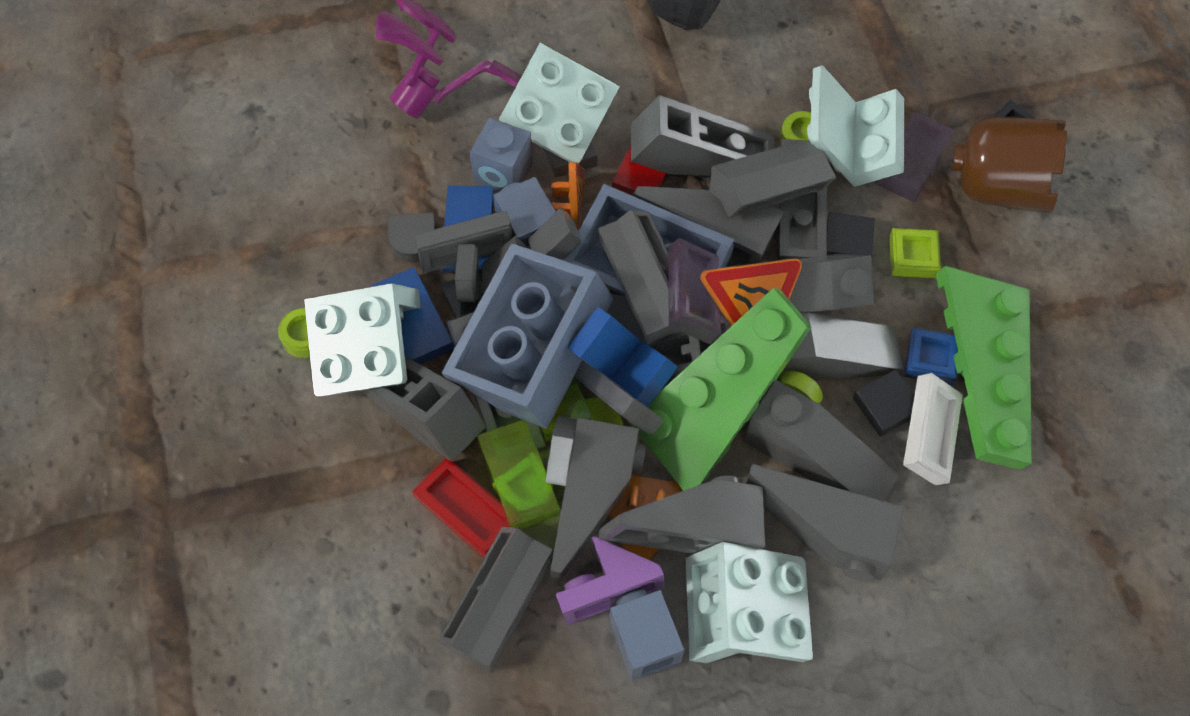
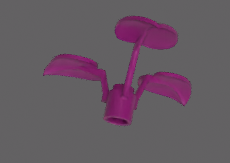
[376,0,522,119]

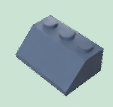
[563,184,734,325]
[442,243,613,429]

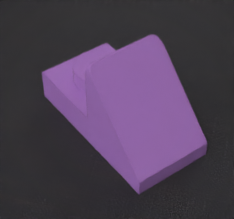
[556,536,665,626]

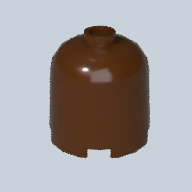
[952,117,1067,213]

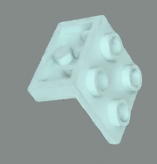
[499,43,620,164]
[807,65,904,187]
[304,283,421,396]
[685,542,813,663]

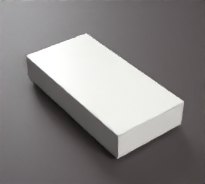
[903,373,963,485]

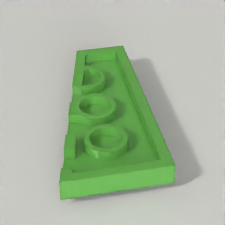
[935,266,1032,470]
[628,288,812,491]

